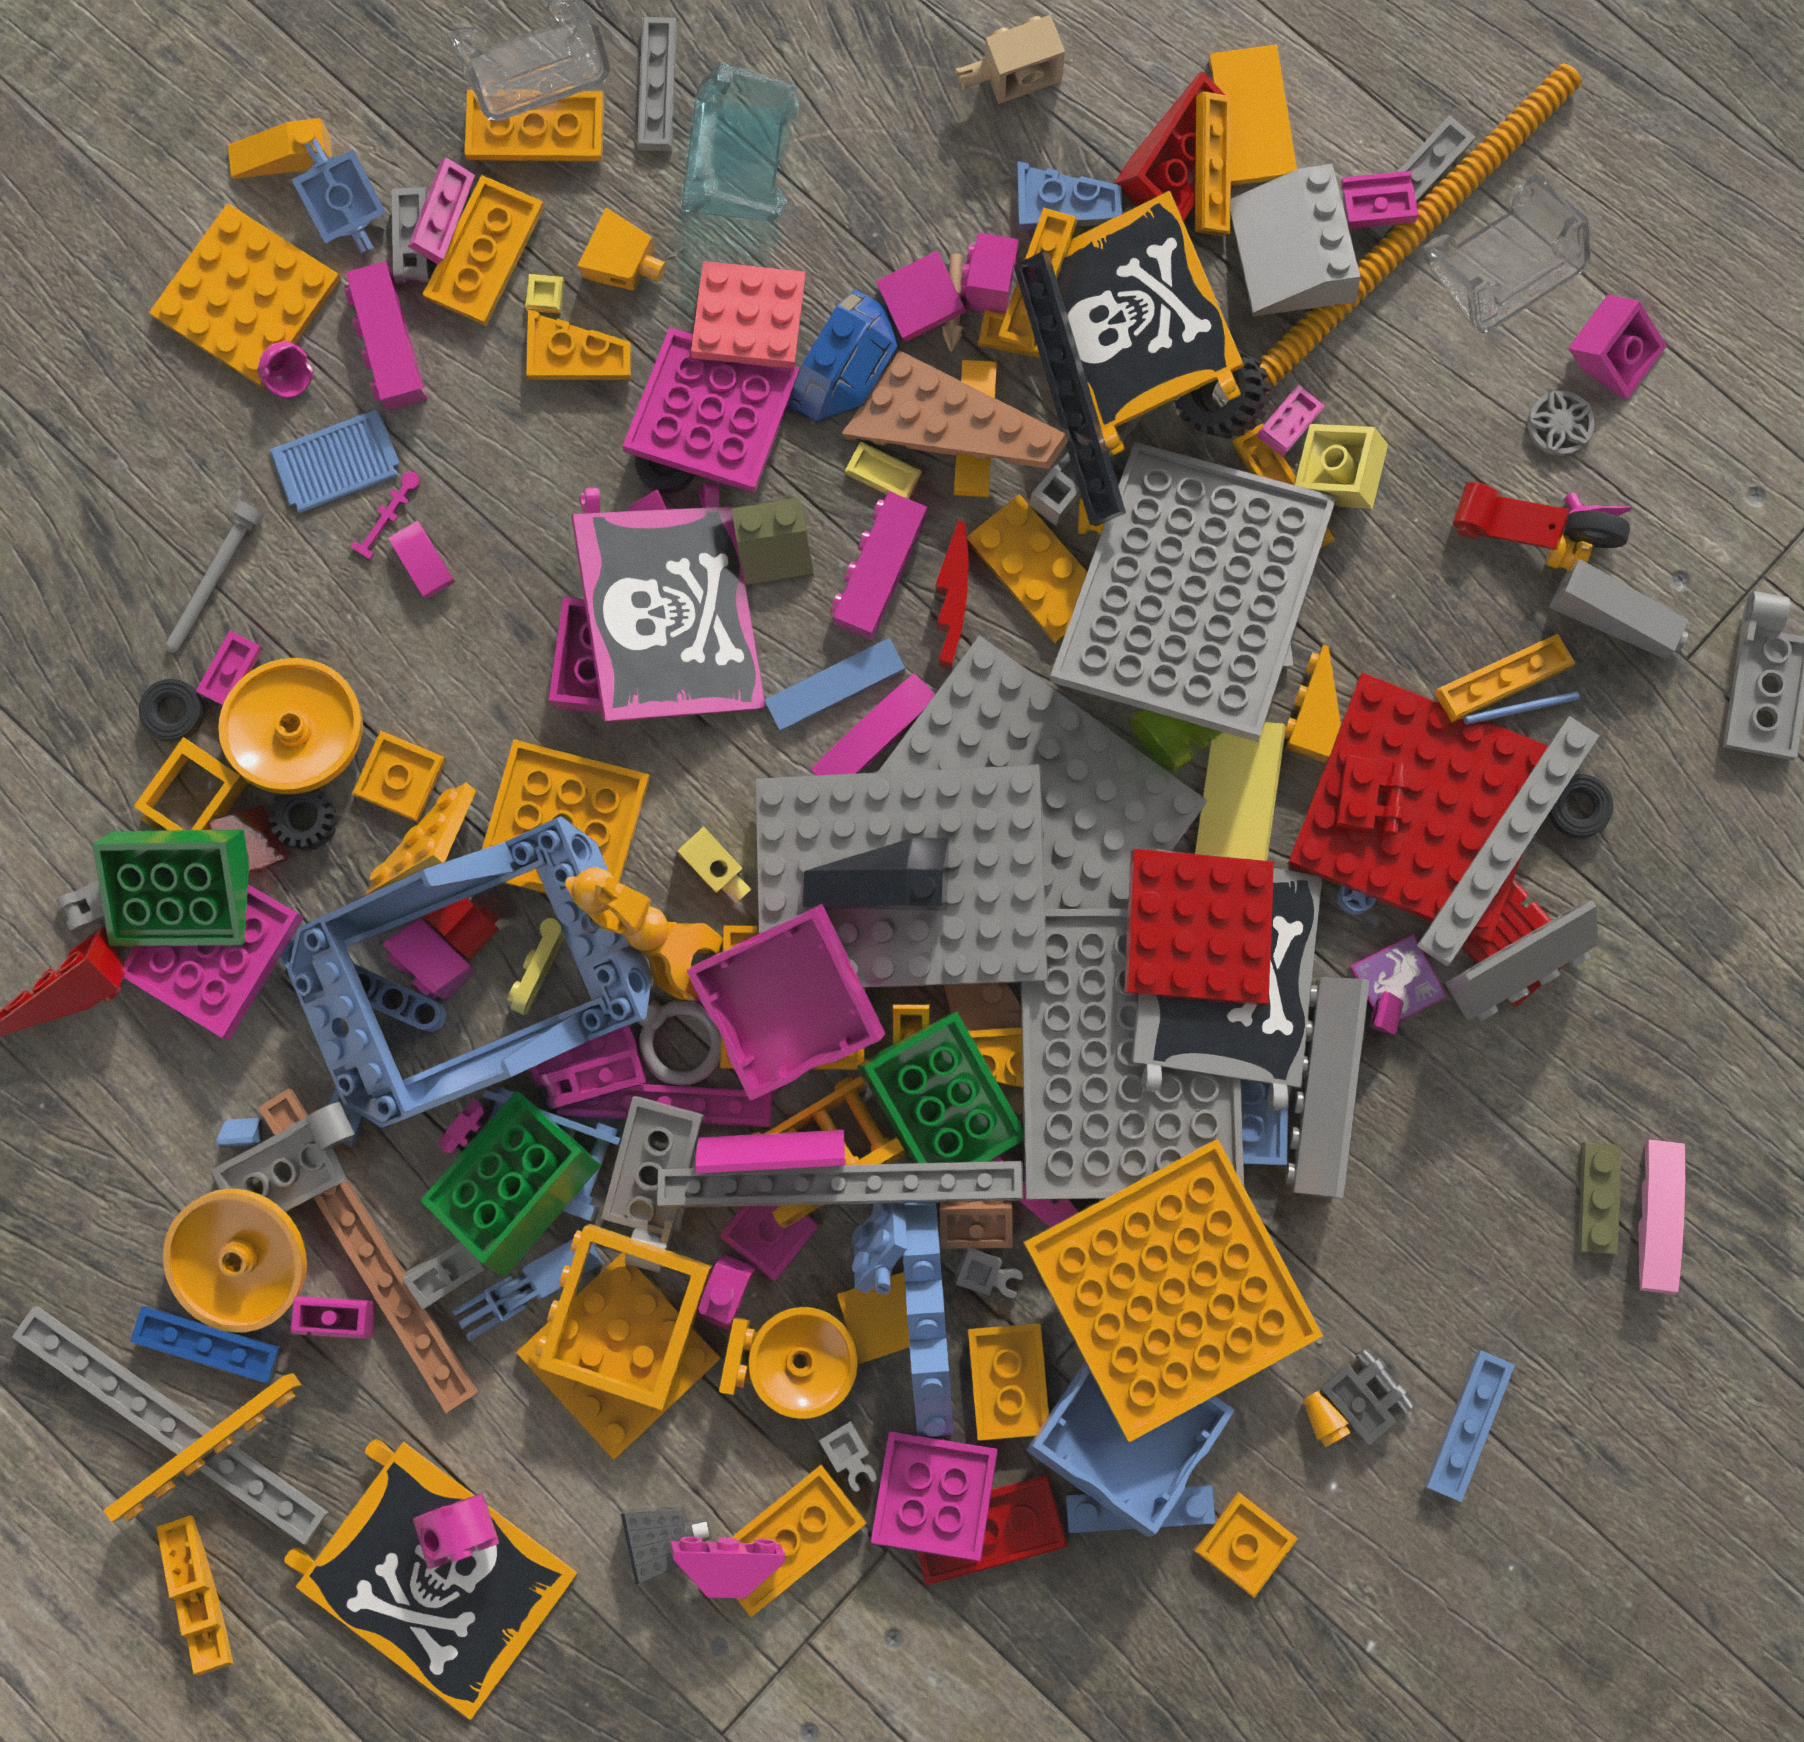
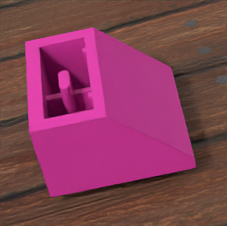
[383,918,477,1000]

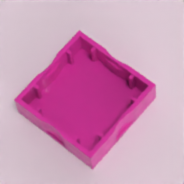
[686,904,885,1101]

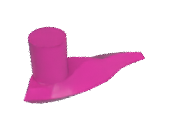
[1563,493,1631,516]

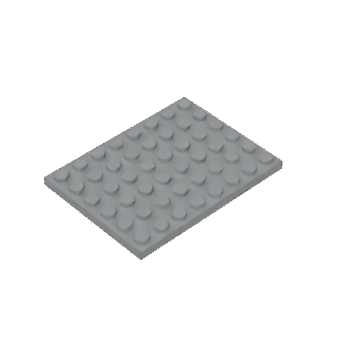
[1050,442,1336,742]
[878,635,1207,909]
[756,765,1048,988]
[1021,909,1244,1200]

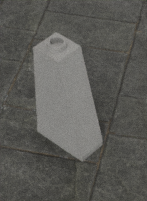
[1549,560,1688,659]

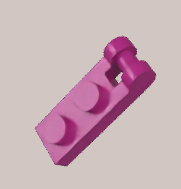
[538,1045,646,1109]

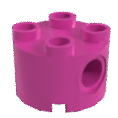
[413,1493,499,1569]

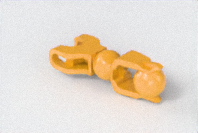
[565,867,723,1001]

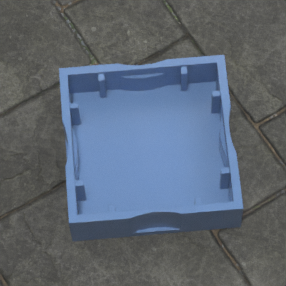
[1026,1362,1235,1537]

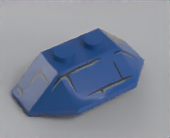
[788,289,898,423]

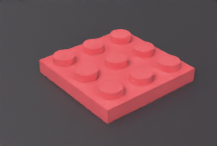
[691,261,805,369]

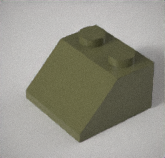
[732,497,814,586]

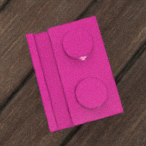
[1340,171,1418,229]

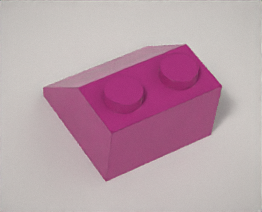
[1568,295,1667,399]

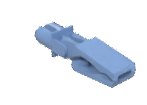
[452,1239,604,1342]

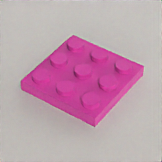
[871,1432,998,1562]

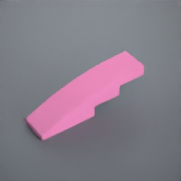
[1638,1139,1685,1295]

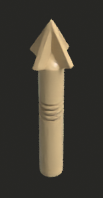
[942,253,963,352]

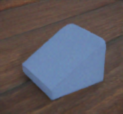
[216,1118,262,1148]

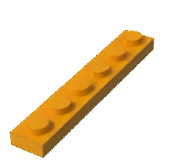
[103,1373,302,1523]

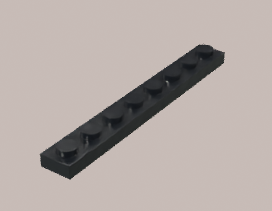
[1014,251,1126,526]

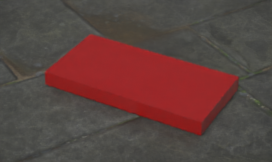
[917,1474,1068,1586]

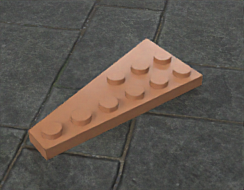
[842,350,1069,469]

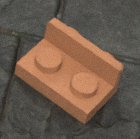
[940,1201,1013,1249]

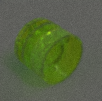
[1128,708,1222,773]

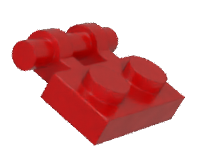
[1335,755,1408,835]

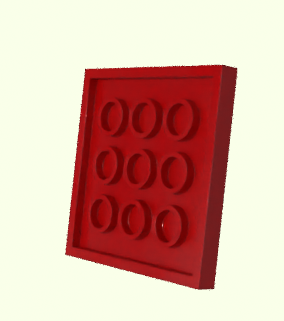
[1124,848,1274,1005]

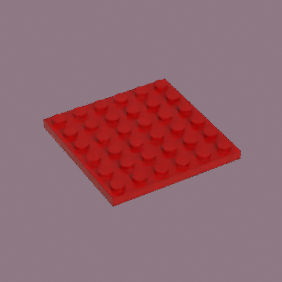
[1287,672,1548,944]

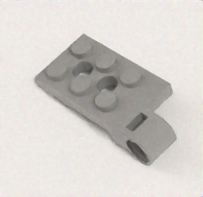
[1723,591,1804,761]
[601,1096,704,1273]
[211,1102,355,1212]

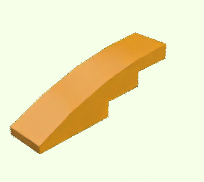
[954,360,997,497]
[156,1515,234,1676]

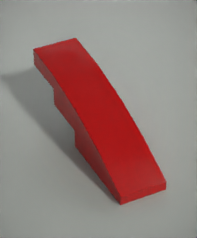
[935,520,969,670]

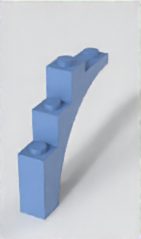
[903,1202,954,1437]

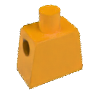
[578,208,666,290]

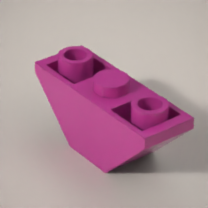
[670,1537,785,1598]

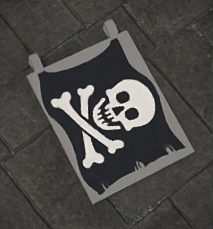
[1131,849,1322,1111]

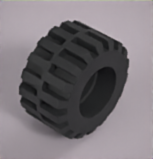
[1174,351,1271,439]

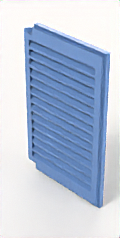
[269,408,400,513]

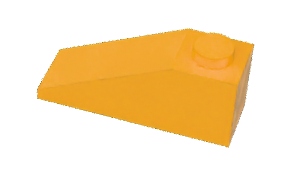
[228,118,332,179]

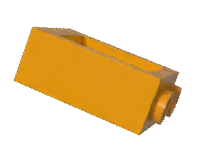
[134,737,248,831]

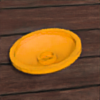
[748,1307,858,1419]

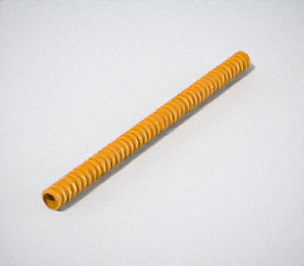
[1259,63,1582,395]

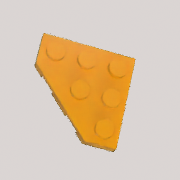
[365,782,476,896]

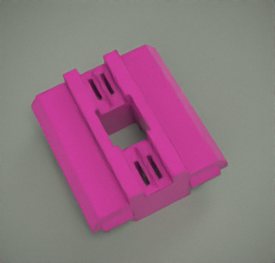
[437,1098,487,1153]

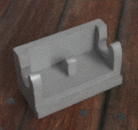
[403,1239,485,1309]

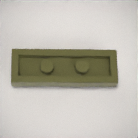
[1578,1143,1622,1254]

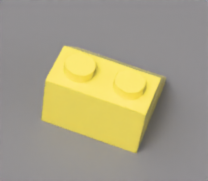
[1295,424,1388,509]

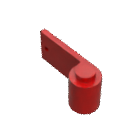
[1453,482,1570,550]
[423,898,500,960]

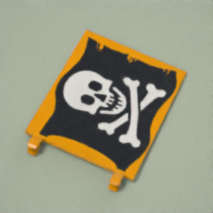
[1057,191,1244,455]
[284,1439,577,1720]

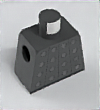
[621,1506,712,1584]

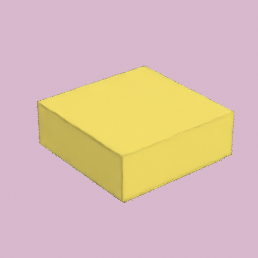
[525,274,565,314]

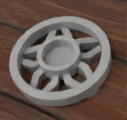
[1528,390,1595,456]

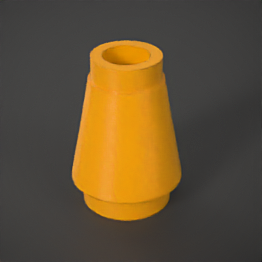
[1302,1390,1351,1448]

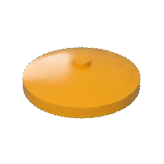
[218,658,363,794]
[163,1189,307,1332]

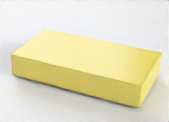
[845,441,922,499]

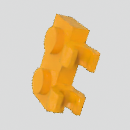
[719,1317,757,1395]

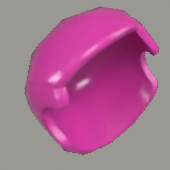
[257,341,314,399]

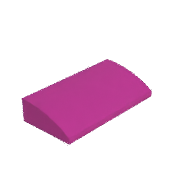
[696,1130,845,1173]

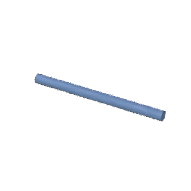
[1464,691,1580,725]

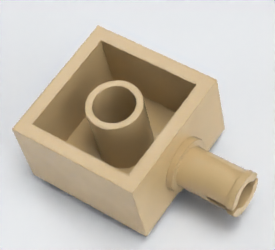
[955,15,1065,104]

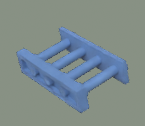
[483,1086,622,1221]

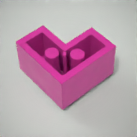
[960,233,1019,313]

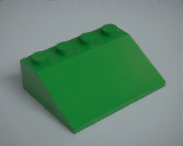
[92,829,249,946]
[857,1012,1024,1164]
[420,1090,602,1277]

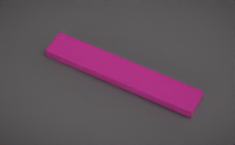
[556,1080,773,1128]

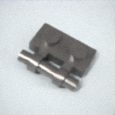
[1319,1348,1414,1445]

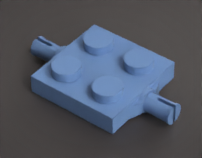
[292,139,386,253]
[851,1203,907,1294]

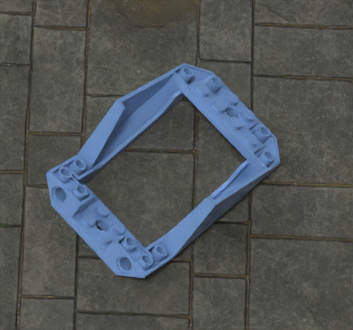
[288,817,652,1128]

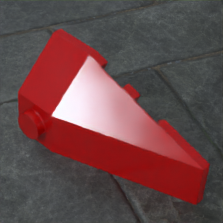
[1114,71,1225,221]
[0,926,125,1036]

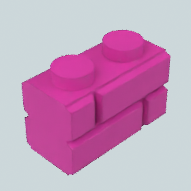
[291,1296,376,1339]

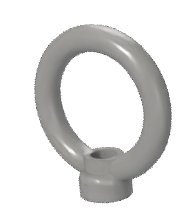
[637,1000,721,1086]

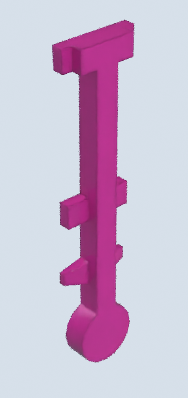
[350,471,420,560]

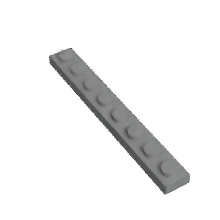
[1417,716,1600,966]

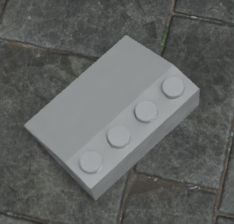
[1230,164,1360,316]
[1445,900,1598,1021]

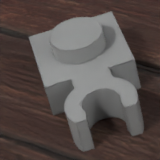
[954,1247,1023,1298]
[819,1421,877,1492]

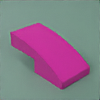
[388,521,455,600]

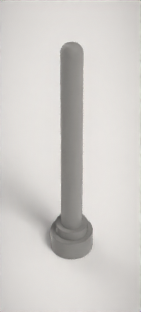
[166,500,264,653]

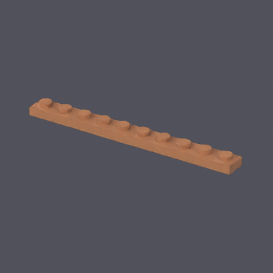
[258,1088,479,1413]

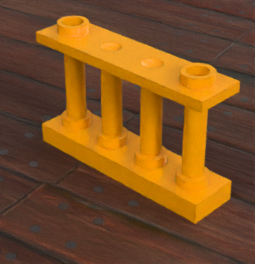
[752,1076,907,1229]

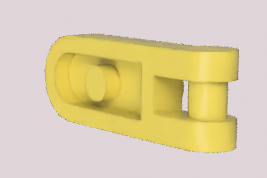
[508,918,565,1015]

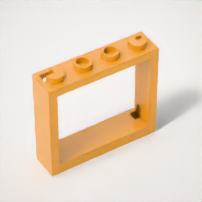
[535,1224,713,1410]

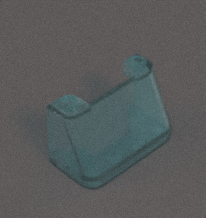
[681,62,799,221]

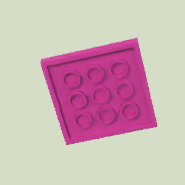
[623,327,800,493]
[123,884,304,1041]

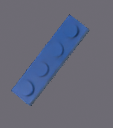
[130,1306,282,1383]

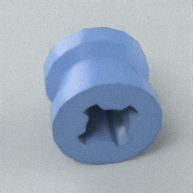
[1337,886,1376,915]

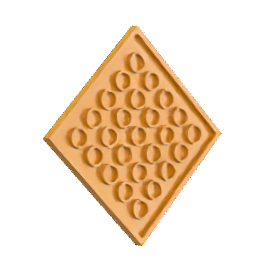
[1023,1139,1323,1442]

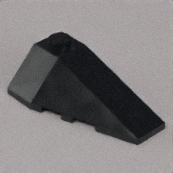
[803,838,949,911]

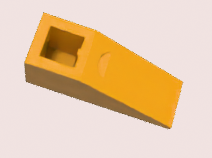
[1284,644,1341,763]

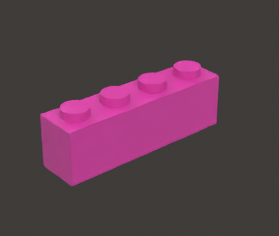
[344,261,427,411]
[830,491,927,641]

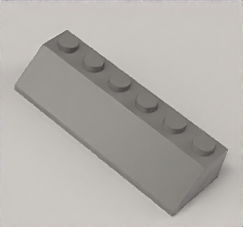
[1285,977,1370,1199]

